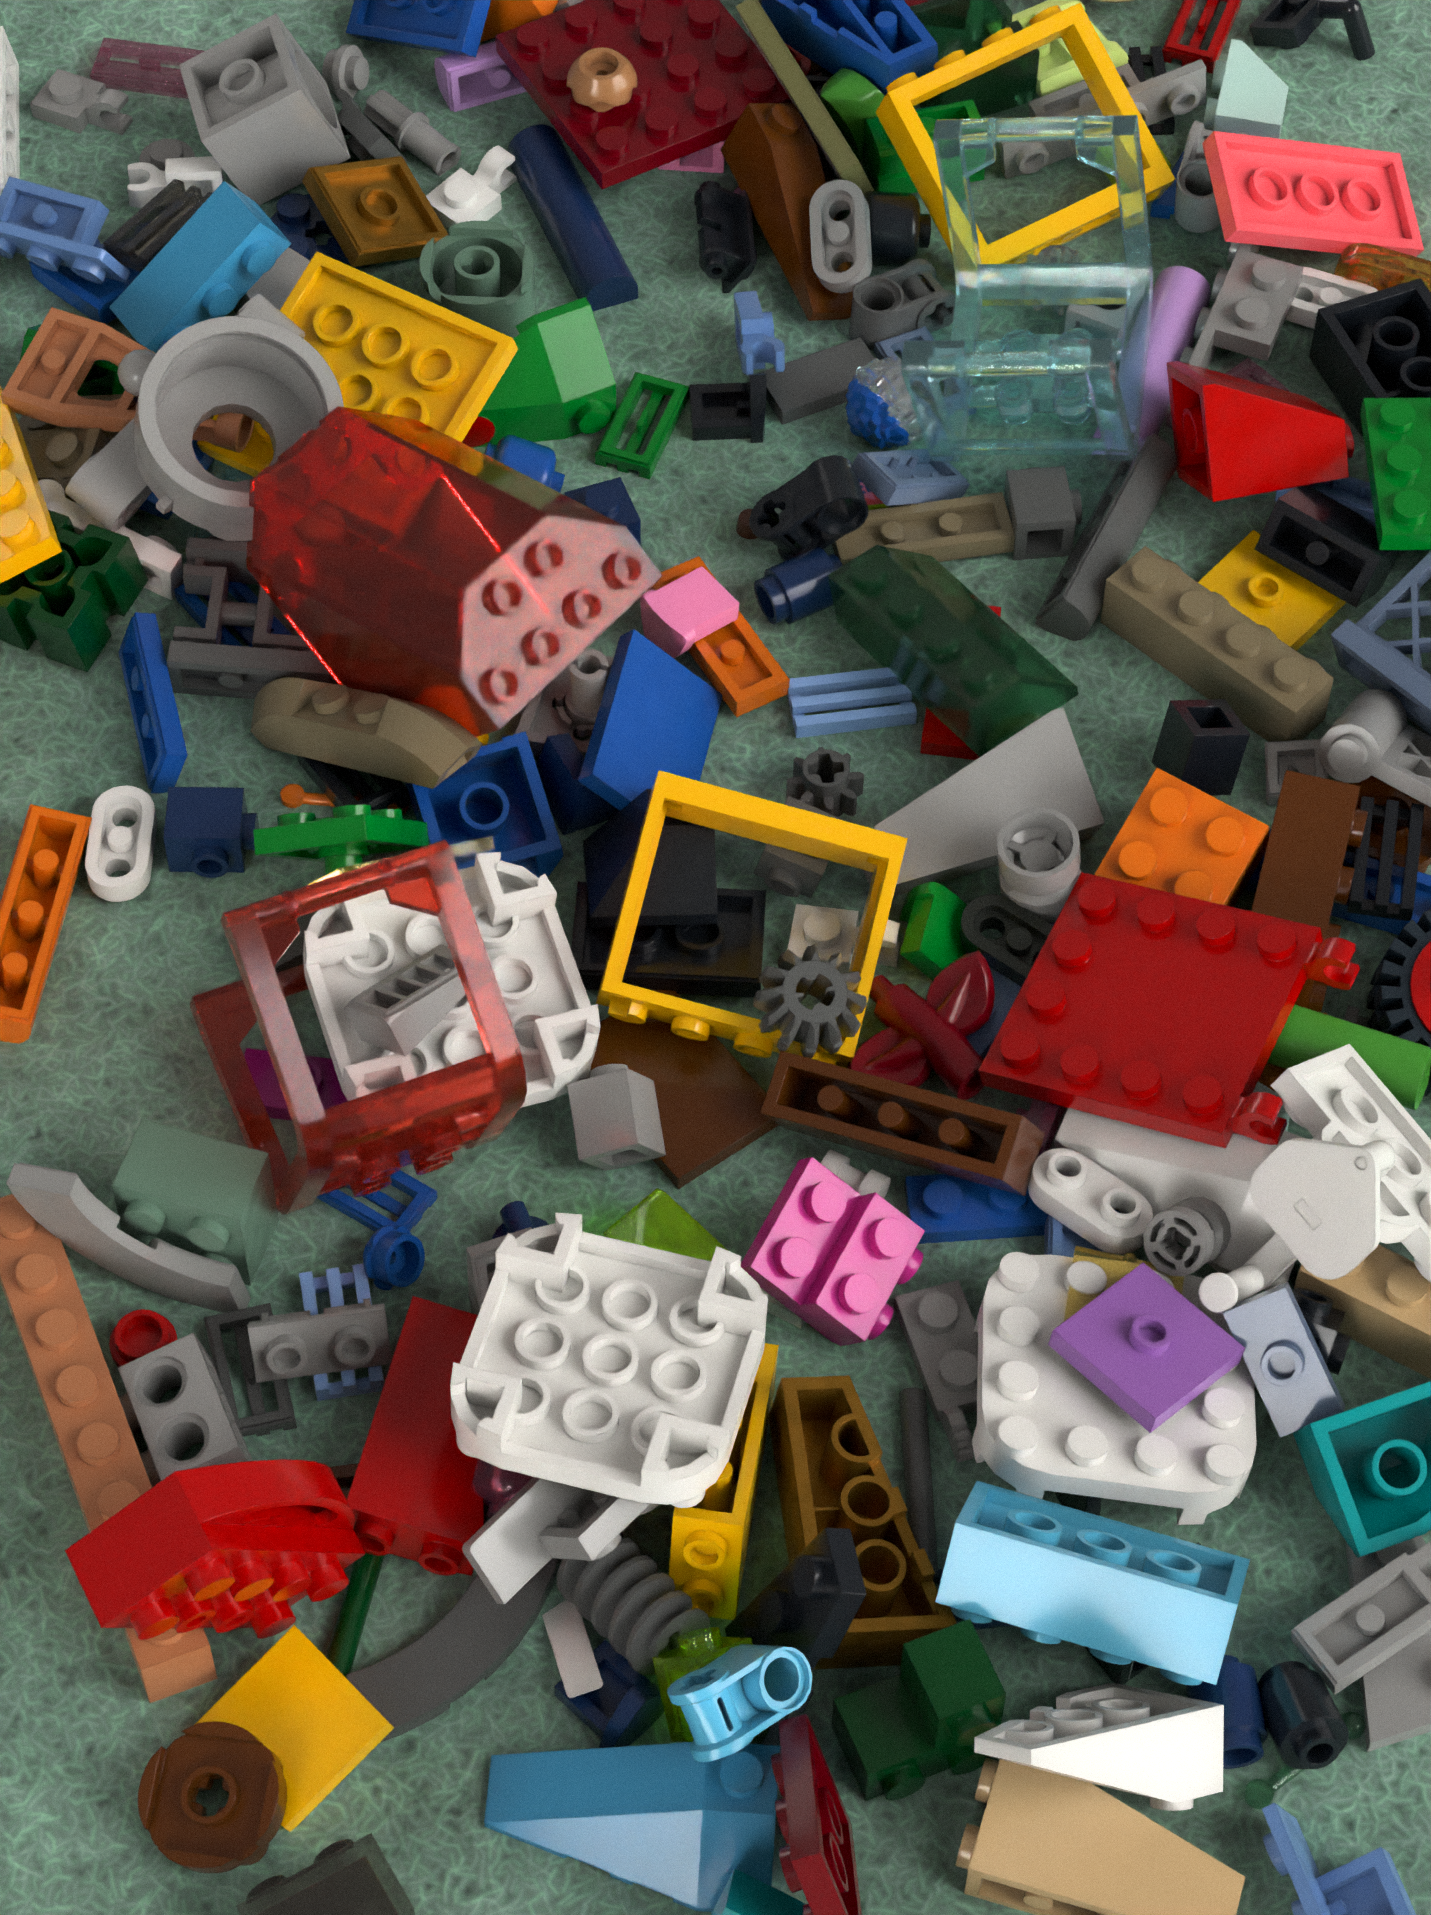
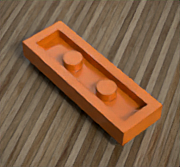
[647,556,790,717]

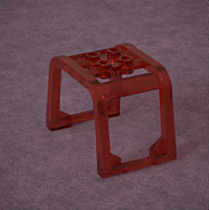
[190,840,527,1215]

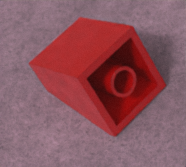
[1167,361,1354,502]

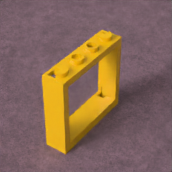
[875,3,1176,289]
[596,770,908,1068]

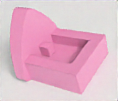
[640,566,740,658]

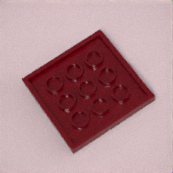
[496,0,792,190]

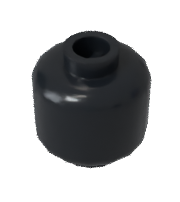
[849,191,931,267]

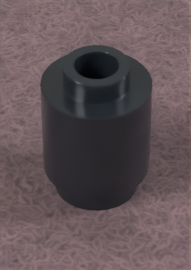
[1258,1661,1349,1769]

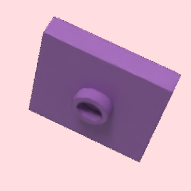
[1048,1262,1245,1433]

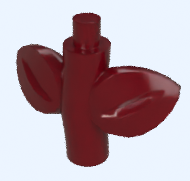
[846,951,995,1100]

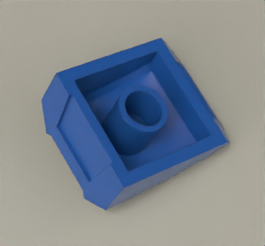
[404,731,564,878]

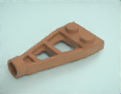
[1,307,255,453]

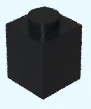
[1151,699,1250,796]

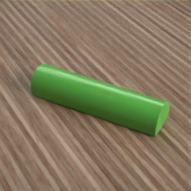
[1267,1005,1431,1110]

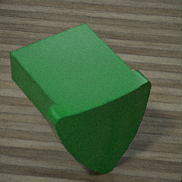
[899,882,967,981]

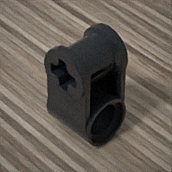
[749,455,868,561]

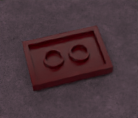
[771,1714,862,1915]

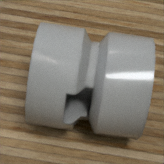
[996,807,1081,923]

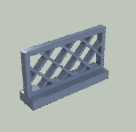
[1331,551,1431,734]

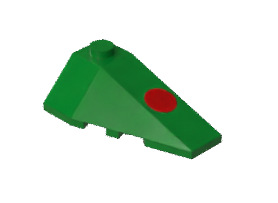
[458,297,616,449]

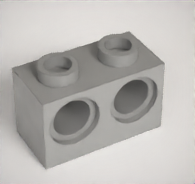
[118,1333,253,1487]

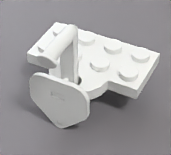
[1199,1044,1431,1313]

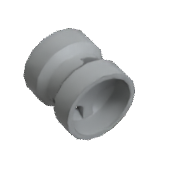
[1143,1197,1231,1277]

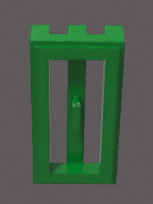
[595,372,689,479]

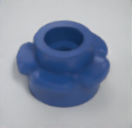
[363,1225,425,1291]

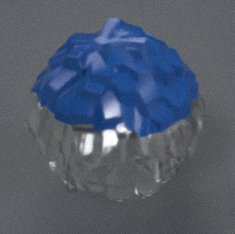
[845,356,938,449]

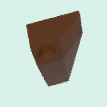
[720,103,853,321]

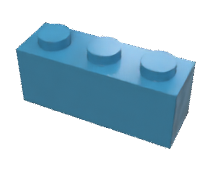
[109,181,291,353]

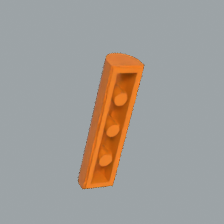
[0,804,92,1044]

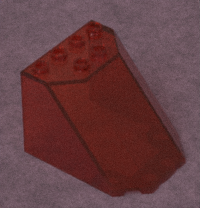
[246,406,663,737]

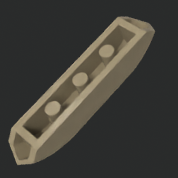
[250,677,482,789]

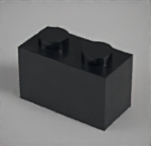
[1254,485,1400,608]

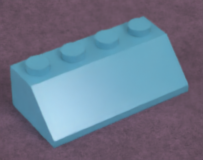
[935,1481,1250,1686]

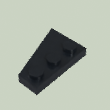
[725,1528,866,1752]

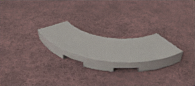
[6,1162,251,1313]

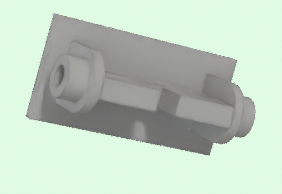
[247,1298,392,1383]

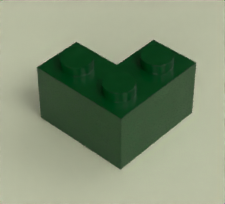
[831,1619,1006,1801]

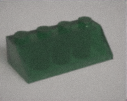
[828,545,1078,757]

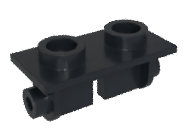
[694,181,757,293]

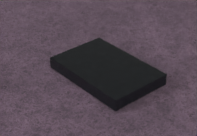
[571,881,766,998]

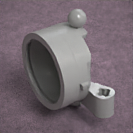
[65,294,346,548]

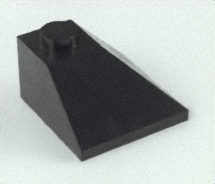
[583,789,718,927]

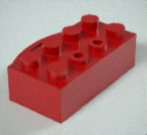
[65,1459,365,1640]

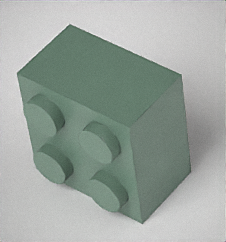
[112,1119,279,1286]

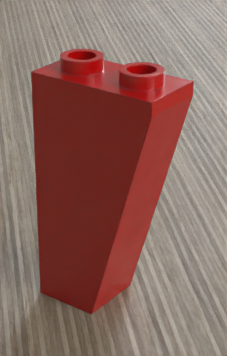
[347,1296,484,1576]

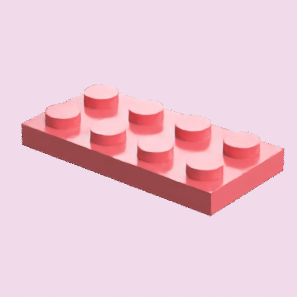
[1202,131,1424,261]

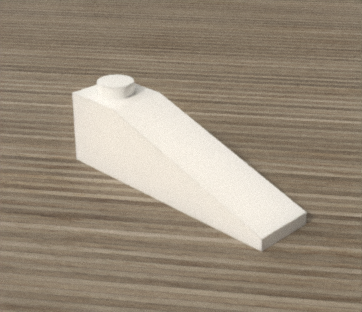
[1054,1108,1306,1291]
[974,1683,1224,1811]

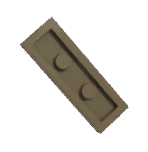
[832,492,1015,575]

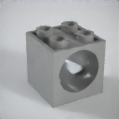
[179,14,351,206]

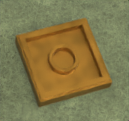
[302,156,448,267]

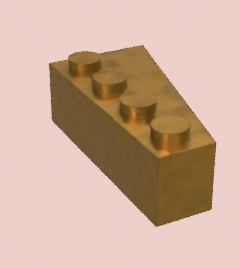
[769,1375,957,1670]

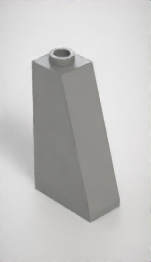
[863,707,1105,897]

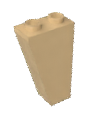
[955,1758,1245,1915]

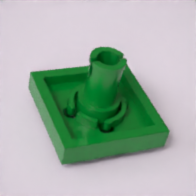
[253,804,429,900]

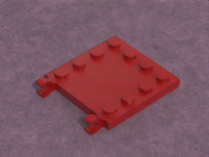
[978,872,1360,1149]

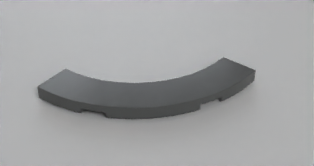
[346,1468,562,1742]

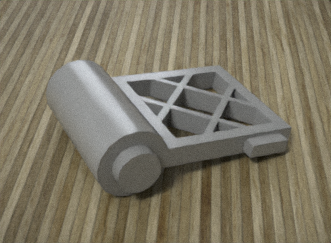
[1318,689,1431,807]

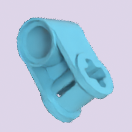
[667,1644,812,1762]

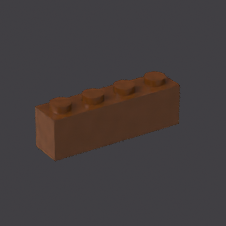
[1251,770,1368,1013]
[760,1050,1045,1196]

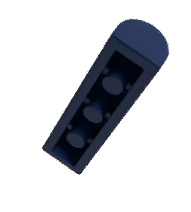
[508,124,638,311]

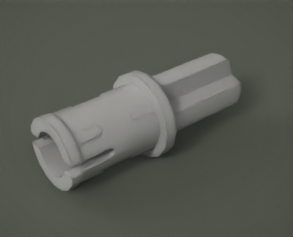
[364,90,461,176]

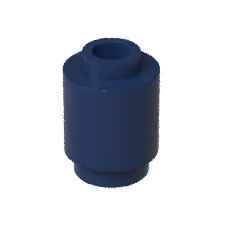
[754,547,848,625]
[1185,1655,1268,1769]

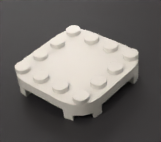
[303,852,601,1135]
[450,1213,768,1508]
[971,1252,1257,1525]

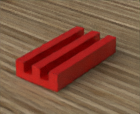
[1162,0,1242,74]

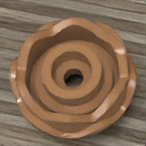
[566,47,638,112]

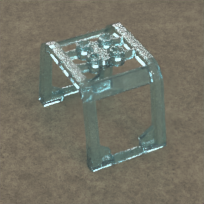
[901,115,1153,462]

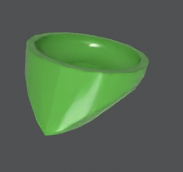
[820,68,885,162]

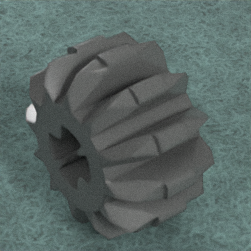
[753,944,867,1058]

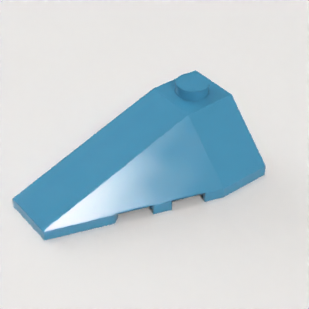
[484,1742,780,1912]

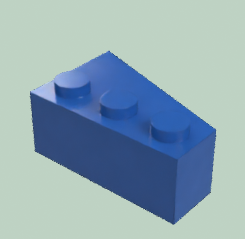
[761,0,938,96]

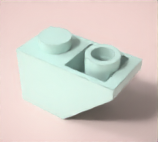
[1203,39,1289,139]

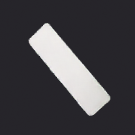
[542,1600,603,1698]

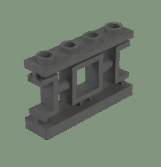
[167,536,429,702]

